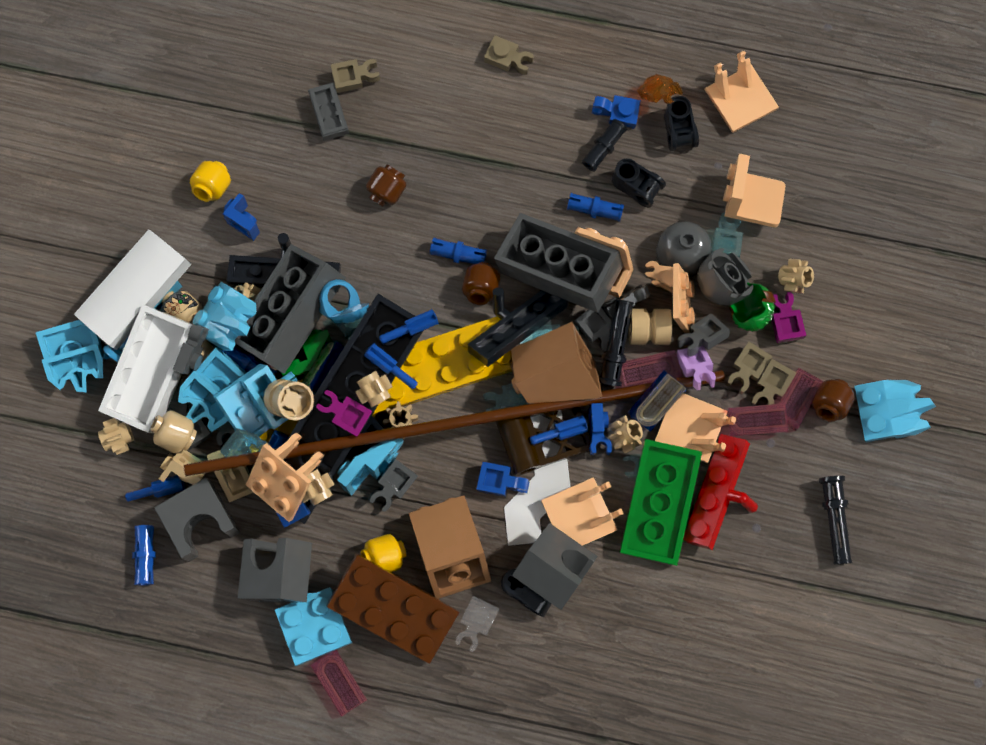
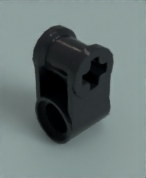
[664,96,699,151]
[612,158,666,208]
[501,569,552,617]

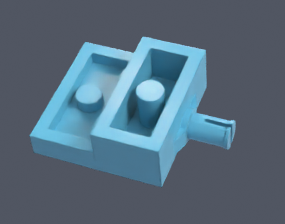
[213,364,297,445]
[275,587,352,666]

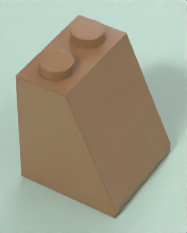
[509,322,602,403]
[409,495,491,599]

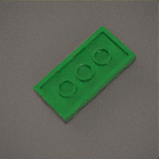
[619,439,702,566]

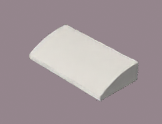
[74,229,191,350]
[98,304,192,433]

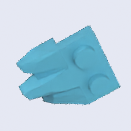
[192,282,256,351]
[36,320,103,393]
[178,347,247,432]
[854,380,936,442]
[337,438,404,496]

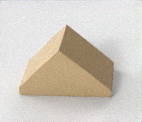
[207,444,253,502]

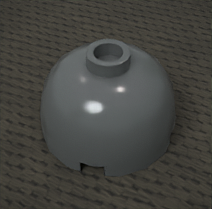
[656,221,712,277]
[697,248,753,306]

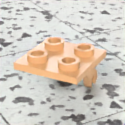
[705,51,779,133]
[645,261,695,333]
[655,392,736,463]
[246,433,324,522]
[541,477,624,546]

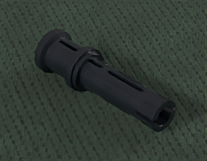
[599,299,634,386]
[819,475,853,565]

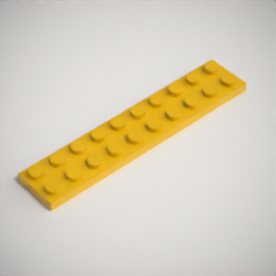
[248,317,512,453]

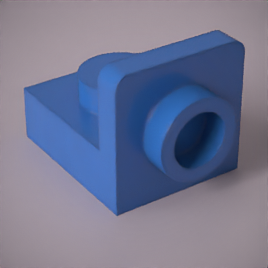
[223,193,260,241]

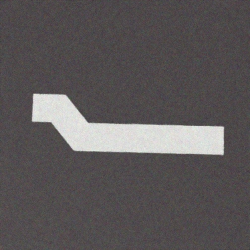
[504,320,571,546]

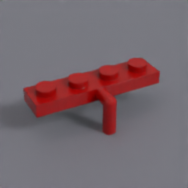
[683,434,758,550]

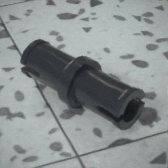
[581,119,627,172]

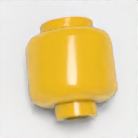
[190,161,231,202]
[361,534,406,572]

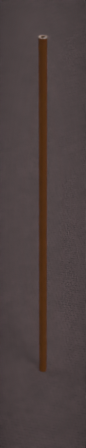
[184,370,725,476]

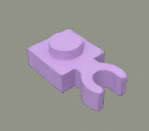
[676,346,716,390]

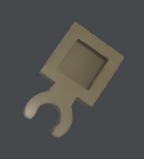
[484,35,534,75]
[331,59,380,93]
[726,341,773,395]
[751,359,796,409]

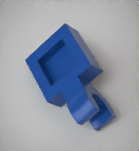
[592,95,641,129]
[588,403,612,455]
[476,462,530,497]

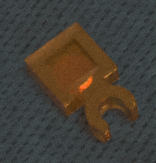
[637,74,683,104]

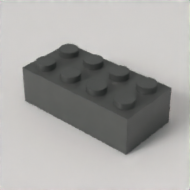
[494,213,623,313]
[235,244,346,374]

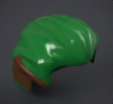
[729,282,776,332]

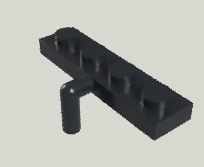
[226,233,341,292]
[468,287,568,367]

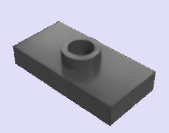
[308,82,349,141]

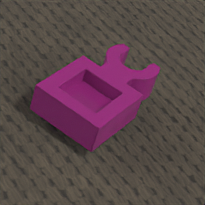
[771,292,806,343]
[316,390,372,437]

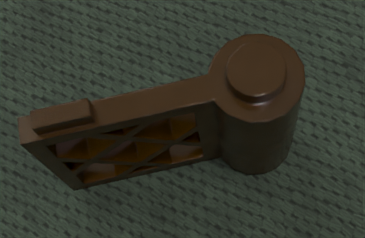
[496,407,591,476]

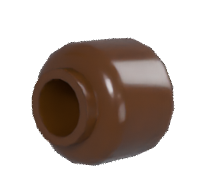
[366,164,407,207]
[462,262,501,305]
[812,379,855,422]

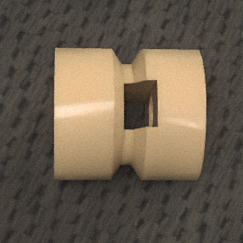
[628,308,672,345]
[263,379,314,420]

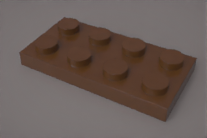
[326,553,460,664]

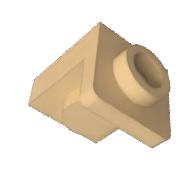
[159,450,205,485]

